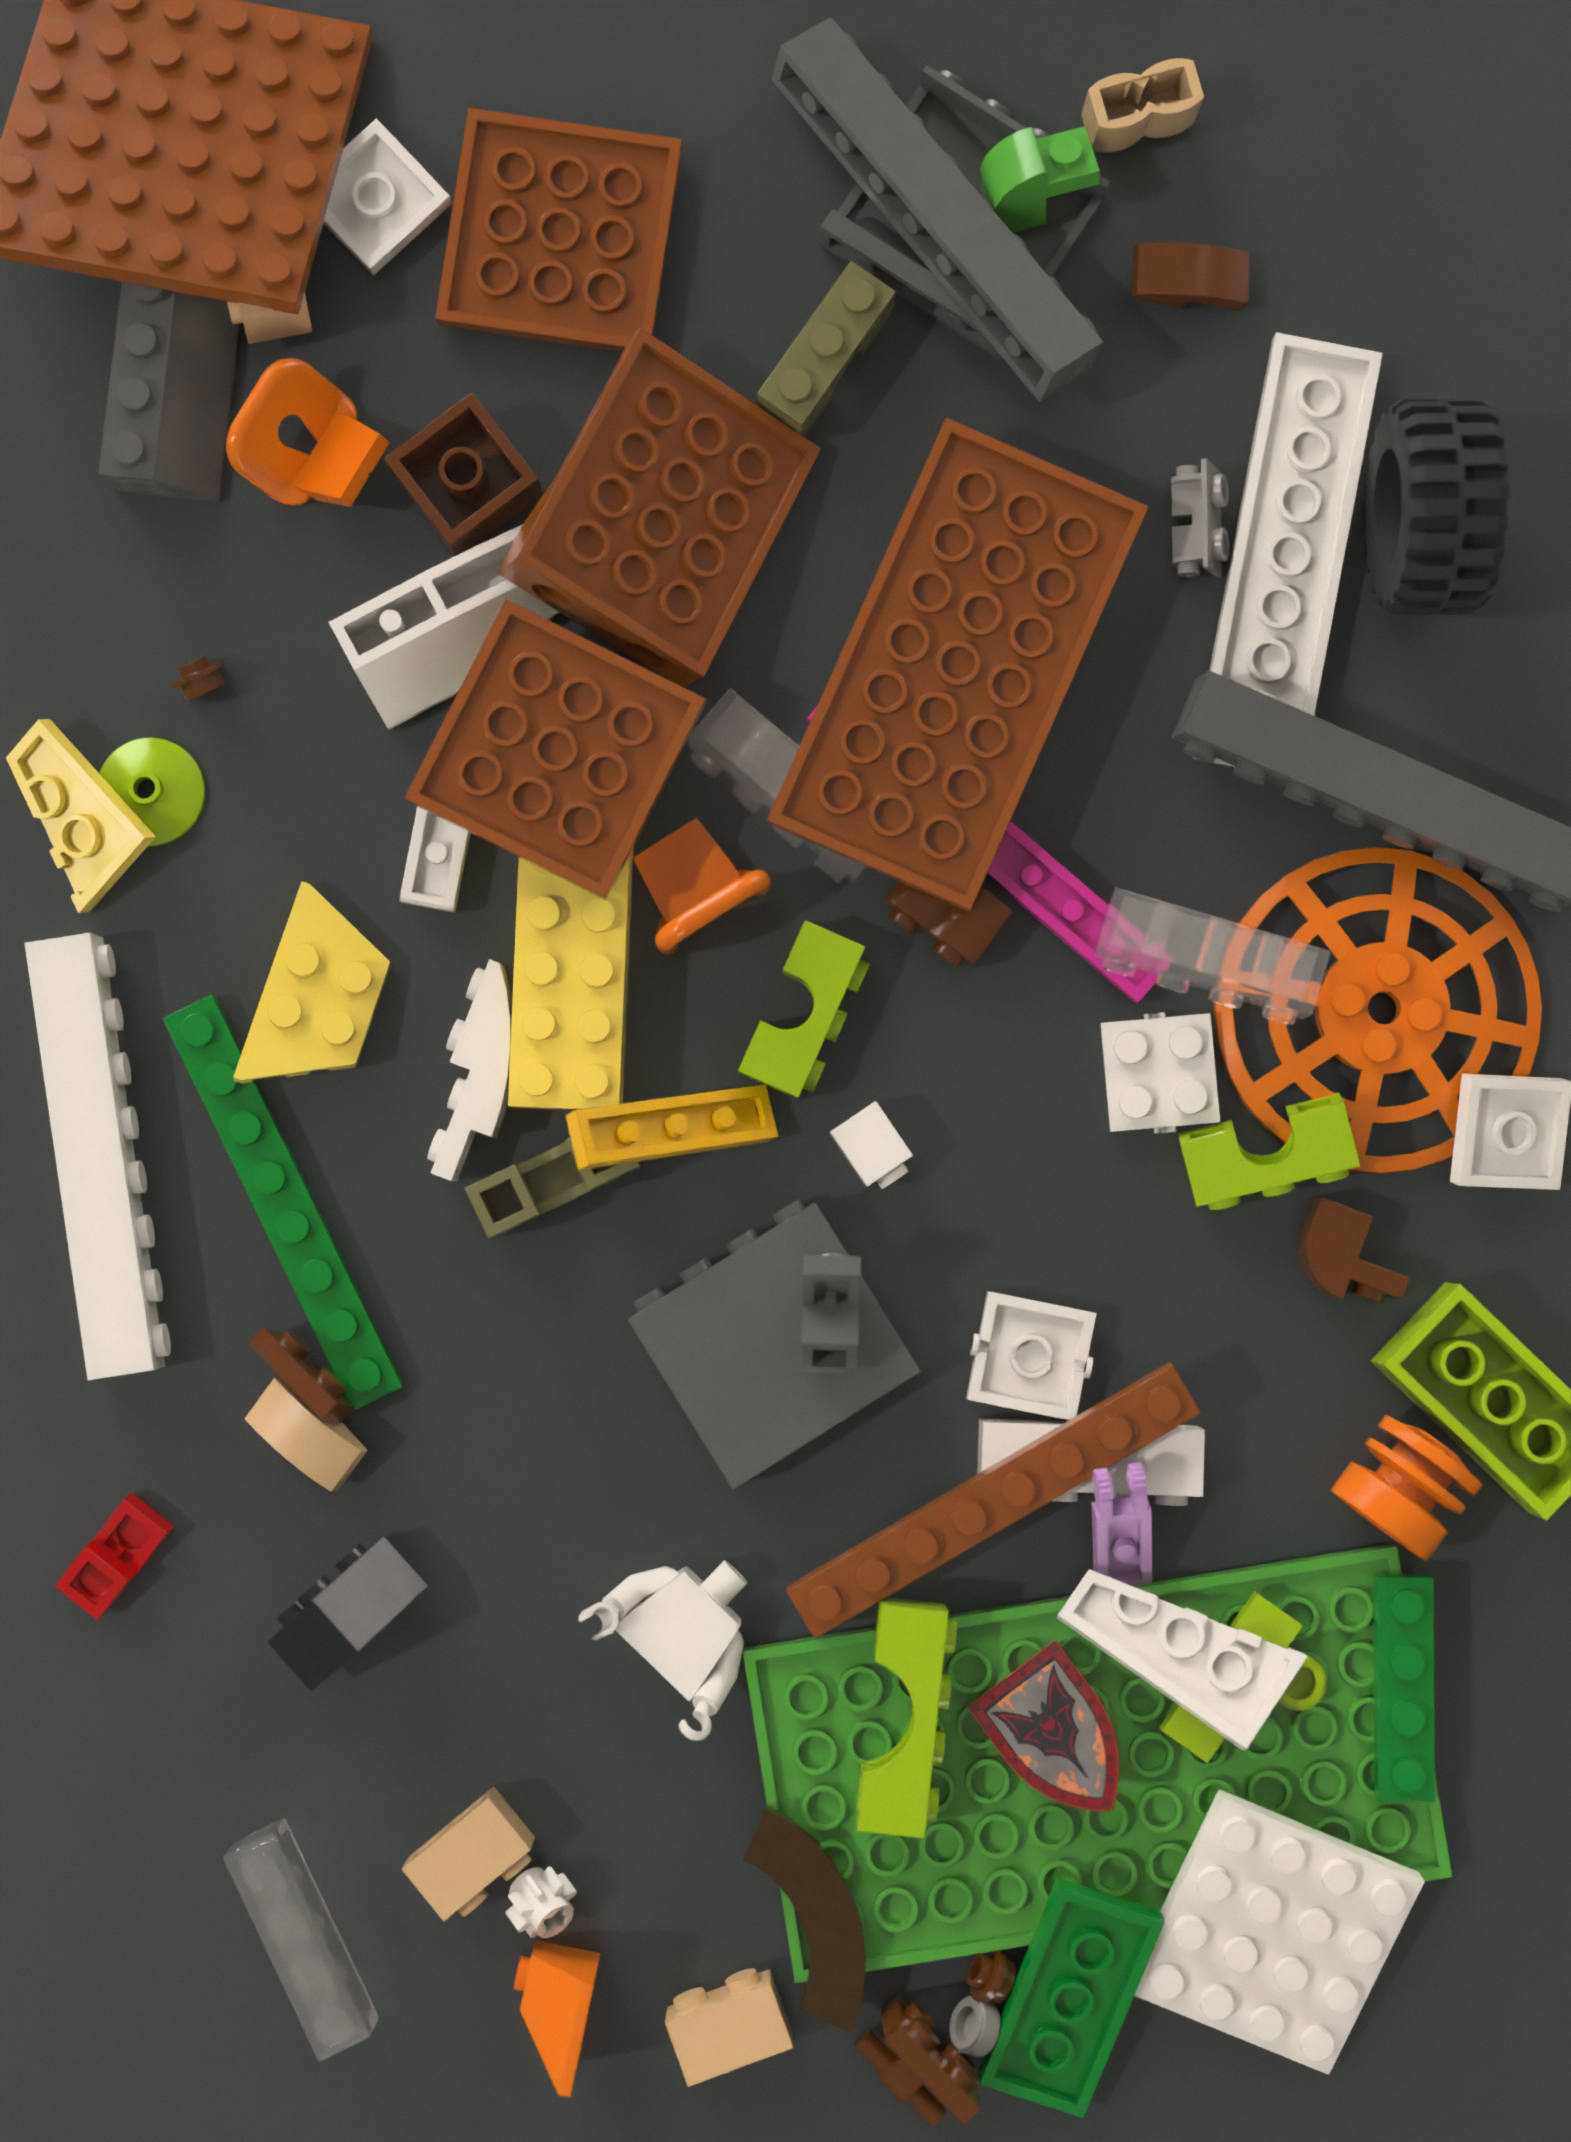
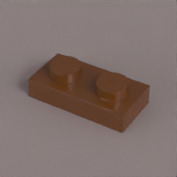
[248,1327,354,1424]

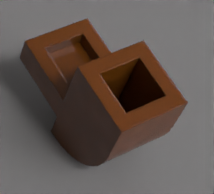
[1297,1197,1410,1304]

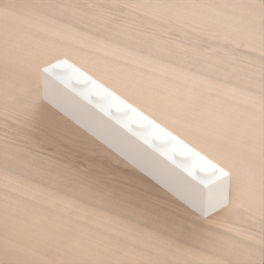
[24,933,171,1380]

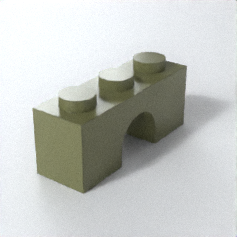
[757,261,896,437]
[465,1137,643,1238]

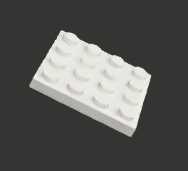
[1134,1789,1425,2075]

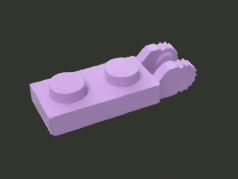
[1091,1462,1152,1587]

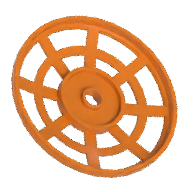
[1213,847,1542,1173]

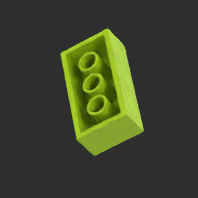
[1370,1282,1571,1521]

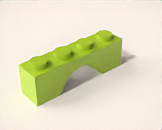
[856,1597,957,1838]

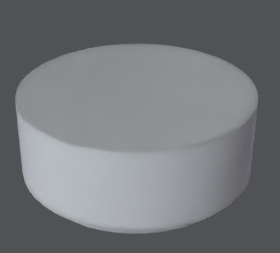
[949,1996,1000,2057]

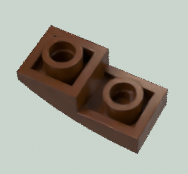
[1132,242,1249,311]

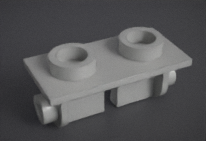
[1171,458,1230,578]

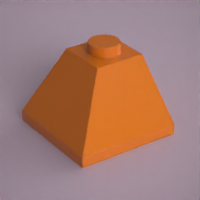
[514,1940,601,2097]

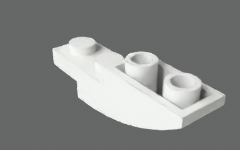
[427,959,512,1181]

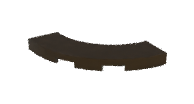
[743,1805,865,2033]

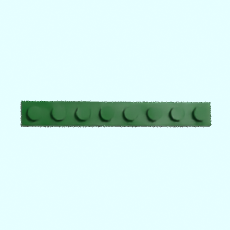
[162,994,405,1411]

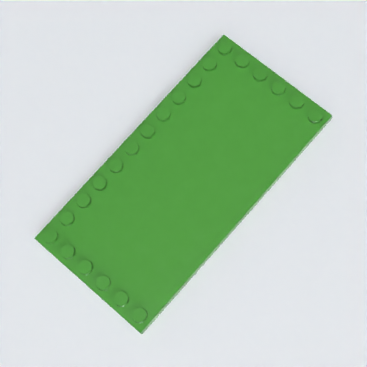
[743,1544,1452,1983]

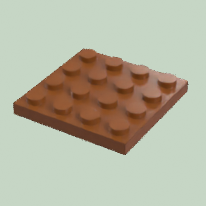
[435,108,683,353]
[405,599,706,900]

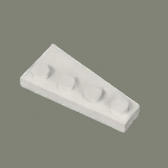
[1056,1569,1308,1751]

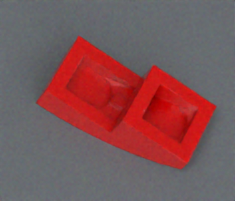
[55,1492,175,1621]

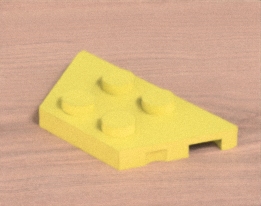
[233,881,390,1084]

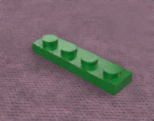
[1373,1574,1435,1803]

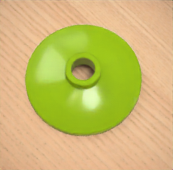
[99,738,205,846]

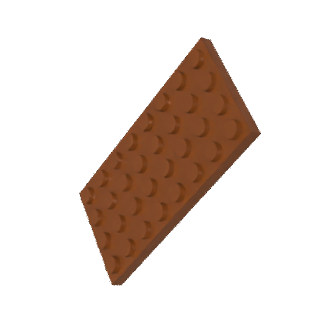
[767,418,1149,912]

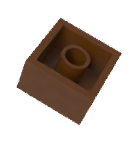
[384,392,543,556]

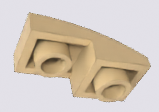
[245,1377,368,1492]

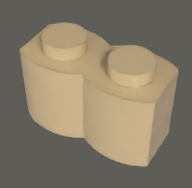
[1081,58,1204,153]

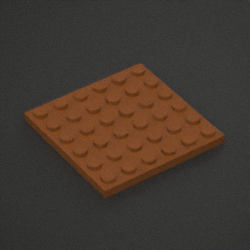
[0,0,373,315]

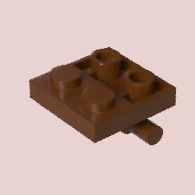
[854,1994,981,2126]

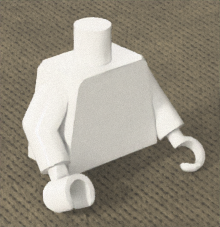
[578,1560,748,1741]

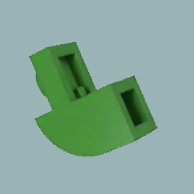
[979,126,1100,233]

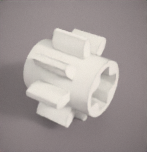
[505,1867,577,1938]

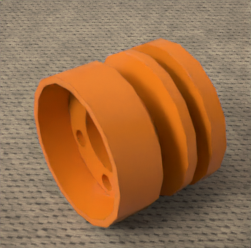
[1330,1415,1483,1562]

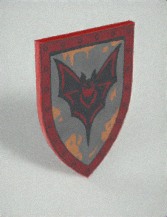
[967,1640,1119,1812]

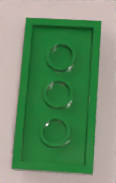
[978,1877,1165,2118]

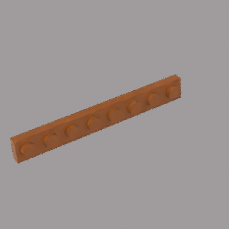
[786,1362,1201,1639]

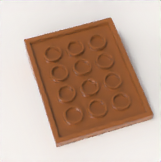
[497,327,821,687]

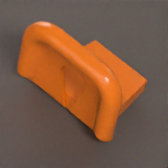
[226,358,390,507]
[633,817,771,955]

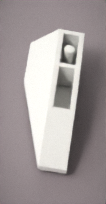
[329,524,560,730]

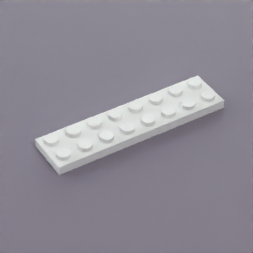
[1193,332,1383,767]

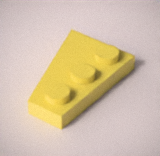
[6,719,156,914]

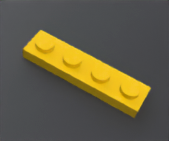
[566,1084,779,1170]

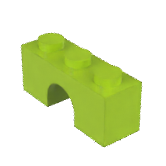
[738,920,870,1099]
[1178,1093,1360,1210]

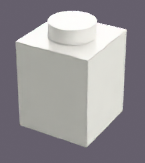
[829,1101,913,1189]

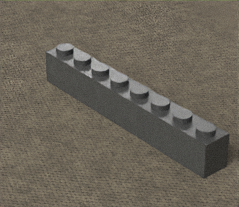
[771,17,1103,402]
[1171,670,1571,912]

